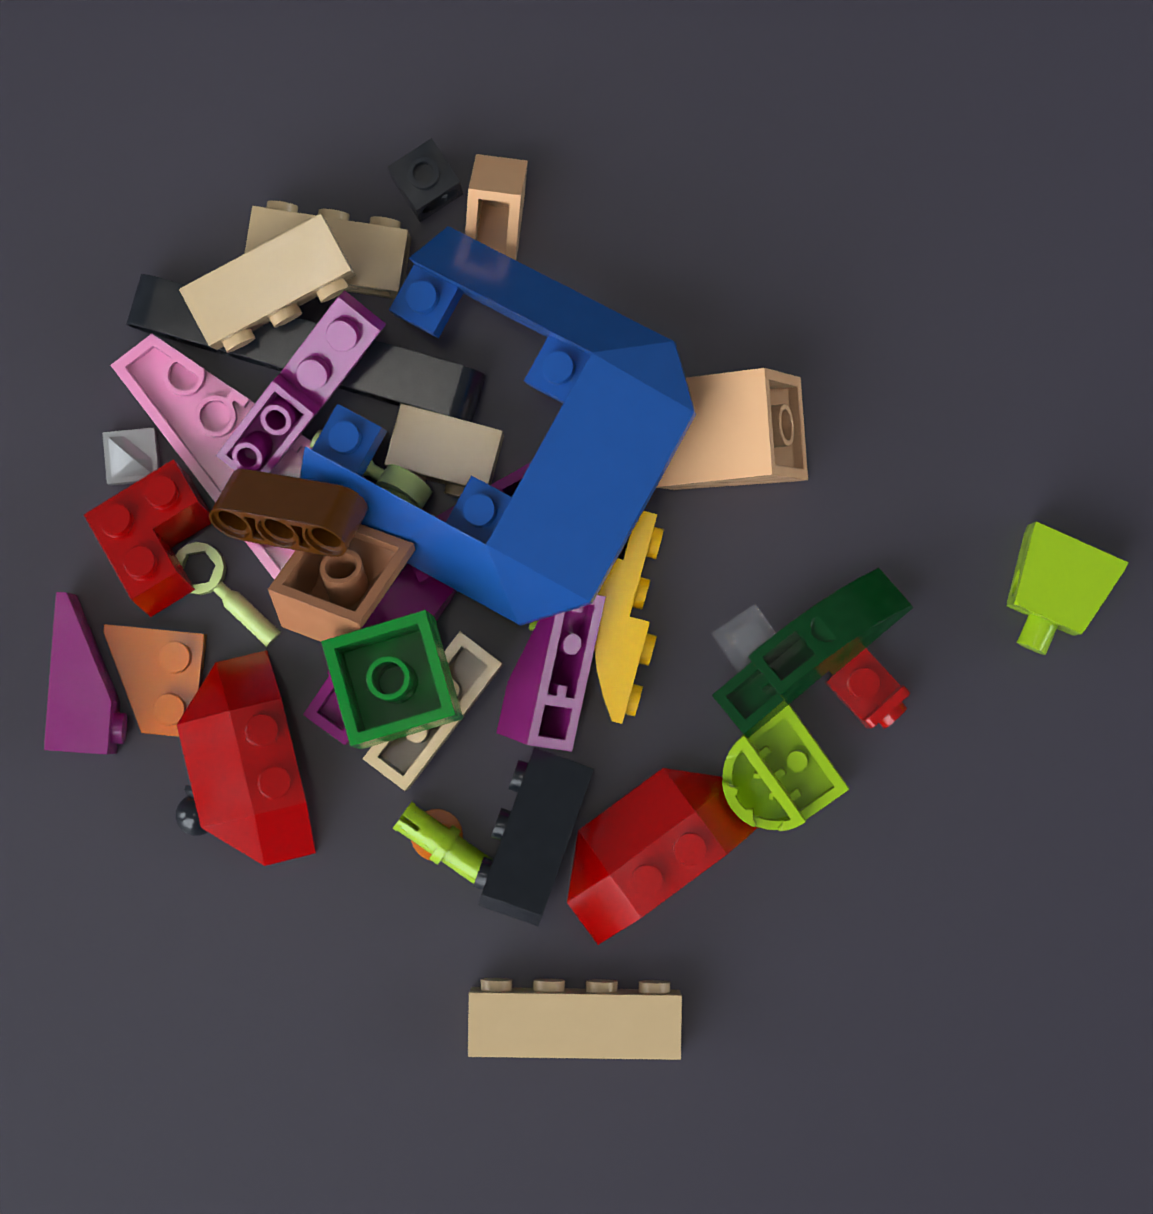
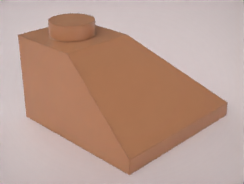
[268,524,415,642]

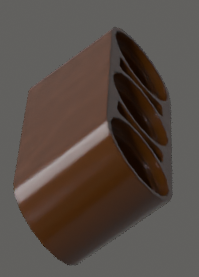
[209,469,368,557]

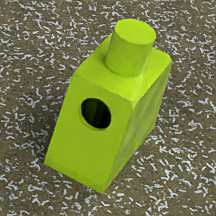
[1007,521,1129,655]

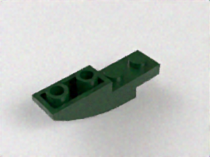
[712,568,914,738]

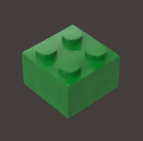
[321,610,464,749]

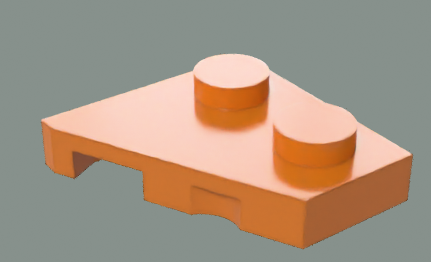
[103,624,207,737]

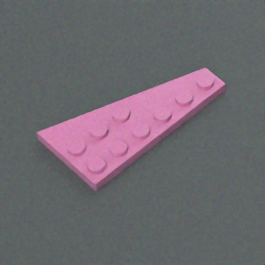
[110,334,373,580]

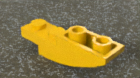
[594,511,664,724]

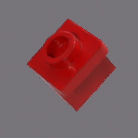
[825,648,910,729]

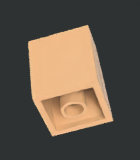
[656,368,808,490]

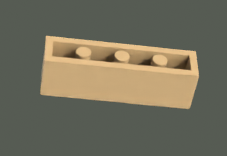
[468,978,682,1060]

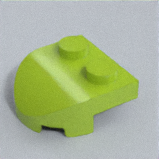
[722,704,849,831]

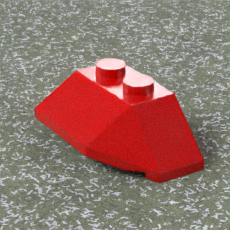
[177,650,316,866]
[567,768,759,945]

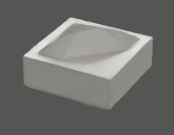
[102,427,160,486]

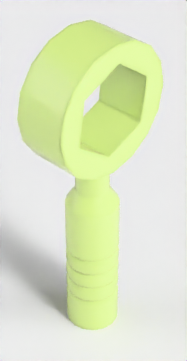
[310,429,432,509]
[175,542,281,647]

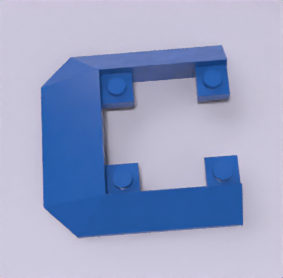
[300,226,696,626]

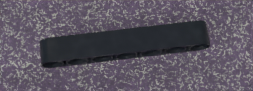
[126,274,486,422]

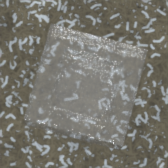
[711,603,776,673]

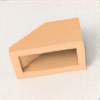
[465,154,528,260]

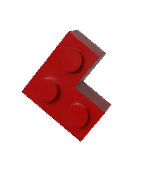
[84,459,211,617]

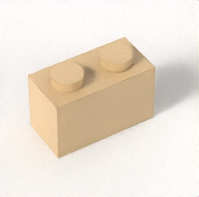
[384,403,504,498]

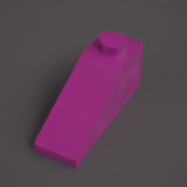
[44,592,127,755]
[496,594,606,752]

